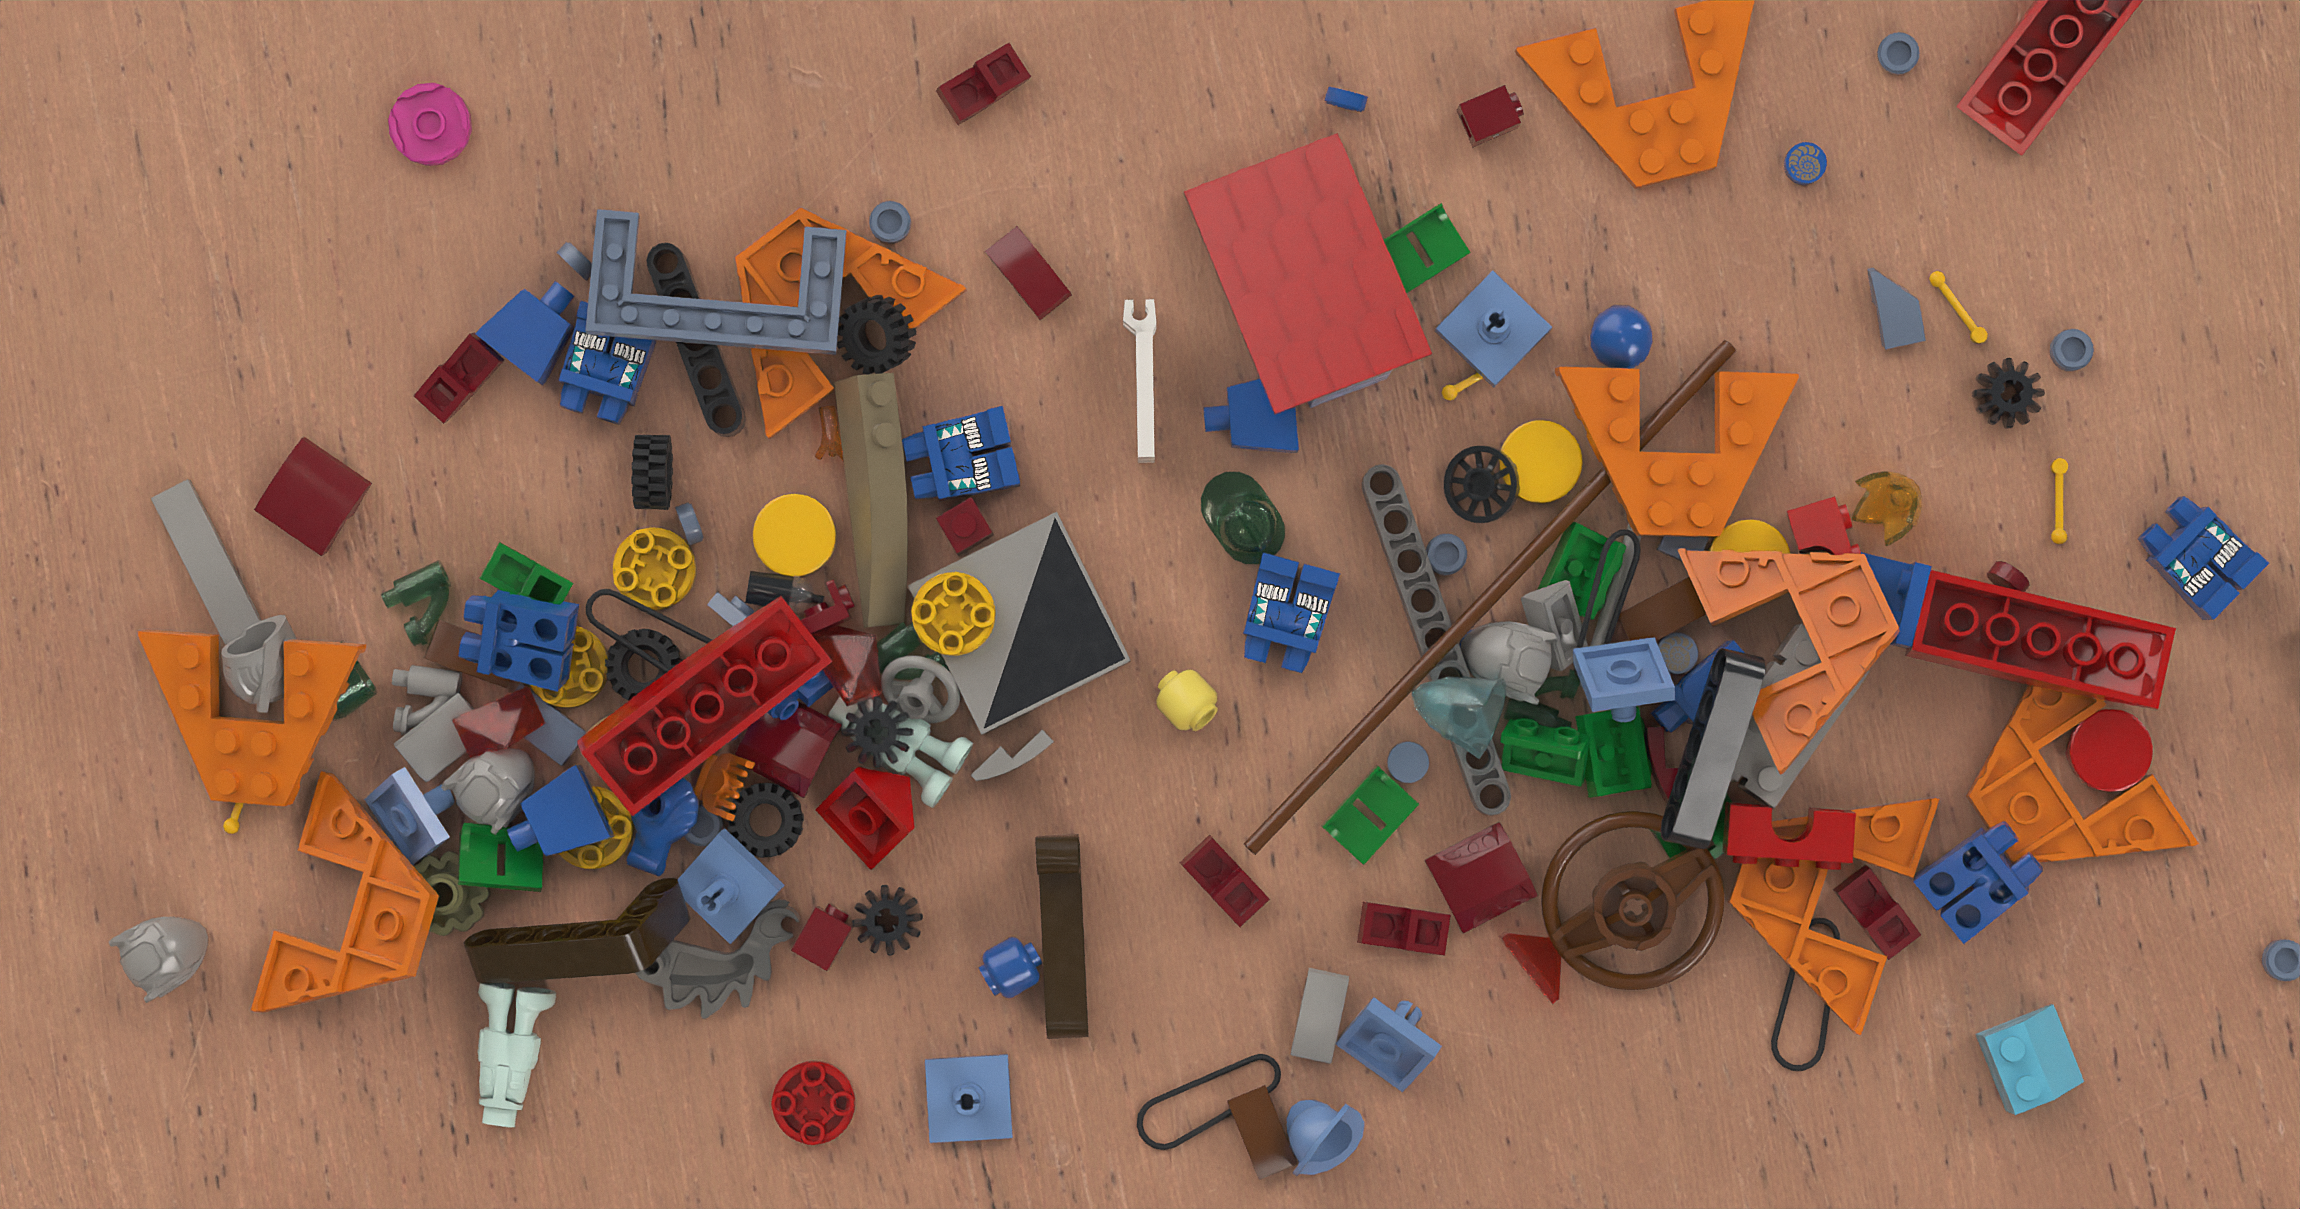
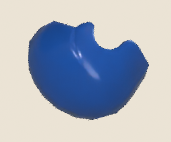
[1590,305,1653,369]

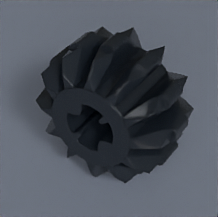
[1972,358,2045,429]
[842,697,914,768]
[852,885,923,956]

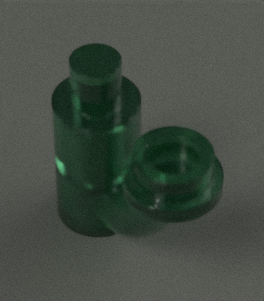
[381,560,451,646]
[865,622,950,680]
[1502,669,1580,728]

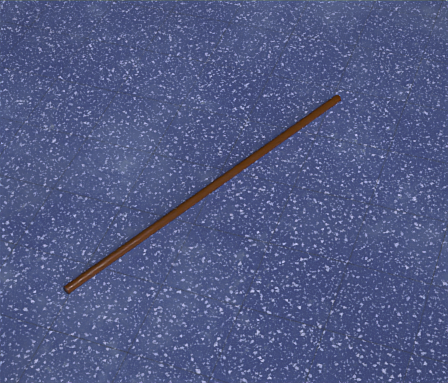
[1243,340,1736,855]

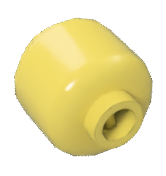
[1156,669,1218,731]

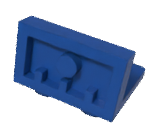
[1861,552,1932,649]

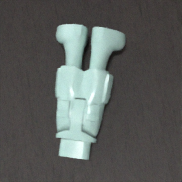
[828,689,974,808]
[477,982,556,1127]

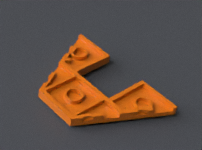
[1515,0,1755,189]
[735,208,967,439]
[1555,367,1799,538]
[1678,548,1900,775]
[138,630,366,806]
[1966,685,2199,864]
[251,771,439,1013]
[1728,798,1940,1035]

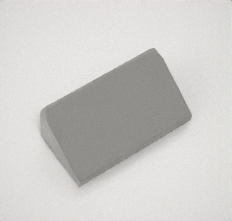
[1521,580,1588,671]
[394,692,490,782]

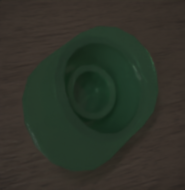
[1201,472,1285,564]

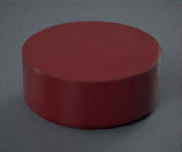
[1987,561,2030,592]

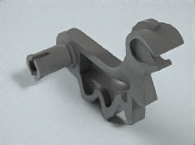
[635,899,800,1019]

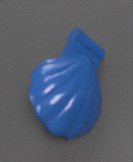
[627,778,699,877]

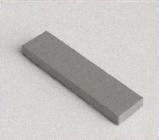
[151,479,262,645]

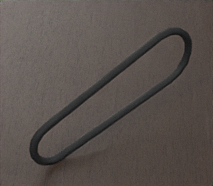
[1573,529,1641,677]
[586,589,712,673]
[1771,918,1840,1071]
[1137,1054,1281,1150]

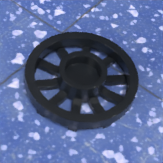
[1444,446,1520,523]

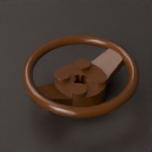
[1541,811,1724,990]

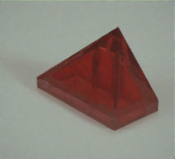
[812,626,882,706]
[452,685,546,758]
[1498,932,1561,1004]

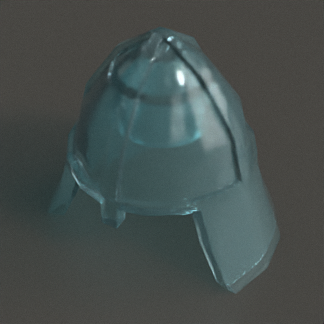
[1411,676,1506,759]

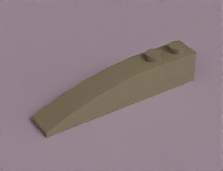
[834,373,908,628]

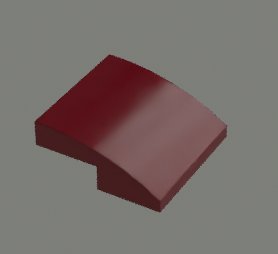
[254,437,372,556]

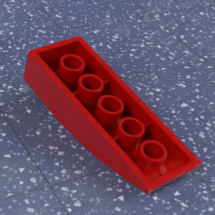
[1956,0,2143,156]
[1905,570,2176,710]
[577,596,833,816]

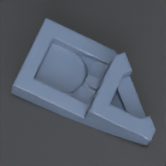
[1867,268,1926,349]

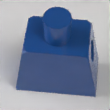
[475,281,575,386]
[1203,379,1299,453]
[507,765,615,856]

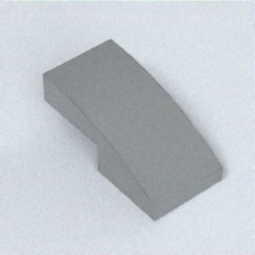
[971,730,1054,781]
[1290,968,1349,1064]

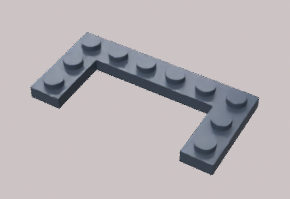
[585,209,846,355]

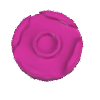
[388,83,472,166]

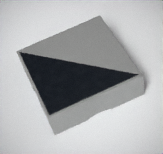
[908,512,1131,735]

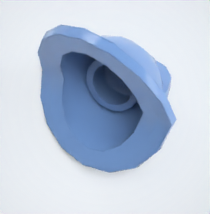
[1287,1100,1364,1176]

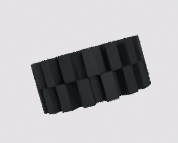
[837,295,917,374]
[631,435,673,510]
[605,629,682,701]
[727,783,804,858]

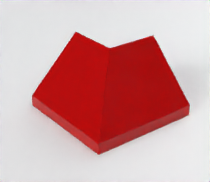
[815,766,915,870]

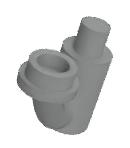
[392,665,462,736]

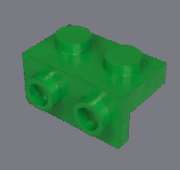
[1537,522,1626,620]
[1575,706,1652,798]
[1500,718,1591,787]

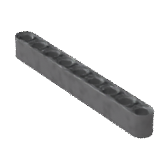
[1362,464,1511,815]

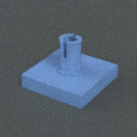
[1435,271,1552,388]
[1573,637,1675,722]
[364,767,454,866]
[678,828,785,944]
[1336,997,1442,1092]
[925,1054,1013,1143]

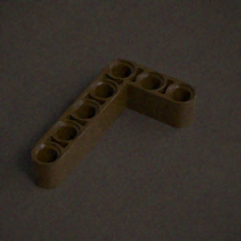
[1035,834,1088,1039]
[464,878,691,984]

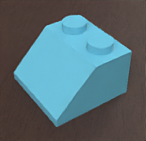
[1975,1004,2084,1115]

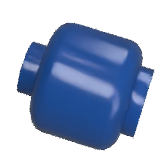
[978,937,1043,999]

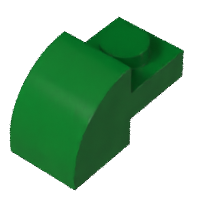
[479,542,574,605]

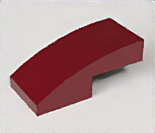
[936,43,1031,125]
[985,226,1072,320]
[413,332,504,424]
[1644,727,1678,803]
[1180,835,1270,927]
[1833,865,1921,960]
[1357,901,1451,956]

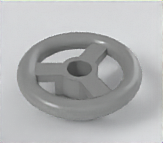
[881,656,961,724]

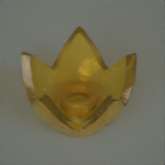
[1851,471,1922,546]

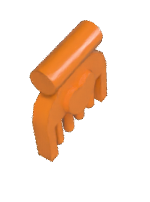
[693,753,755,821]

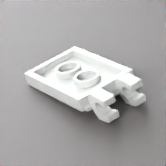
[1123,299,1157,463]

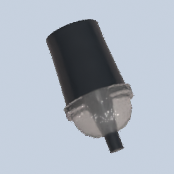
[745,571,824,614]

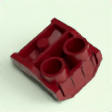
[735,701,842,798]
[1424,822,1538,933]

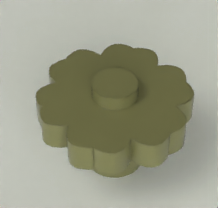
[415,851,491,936]

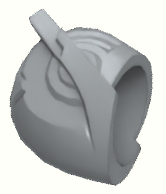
[221,615,297,713]
[1461,621,1560,705]
[441,747,535,835]
[109,917,208,1003]

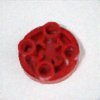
[2065,709,2153,792]
[771,1061,856,1145]

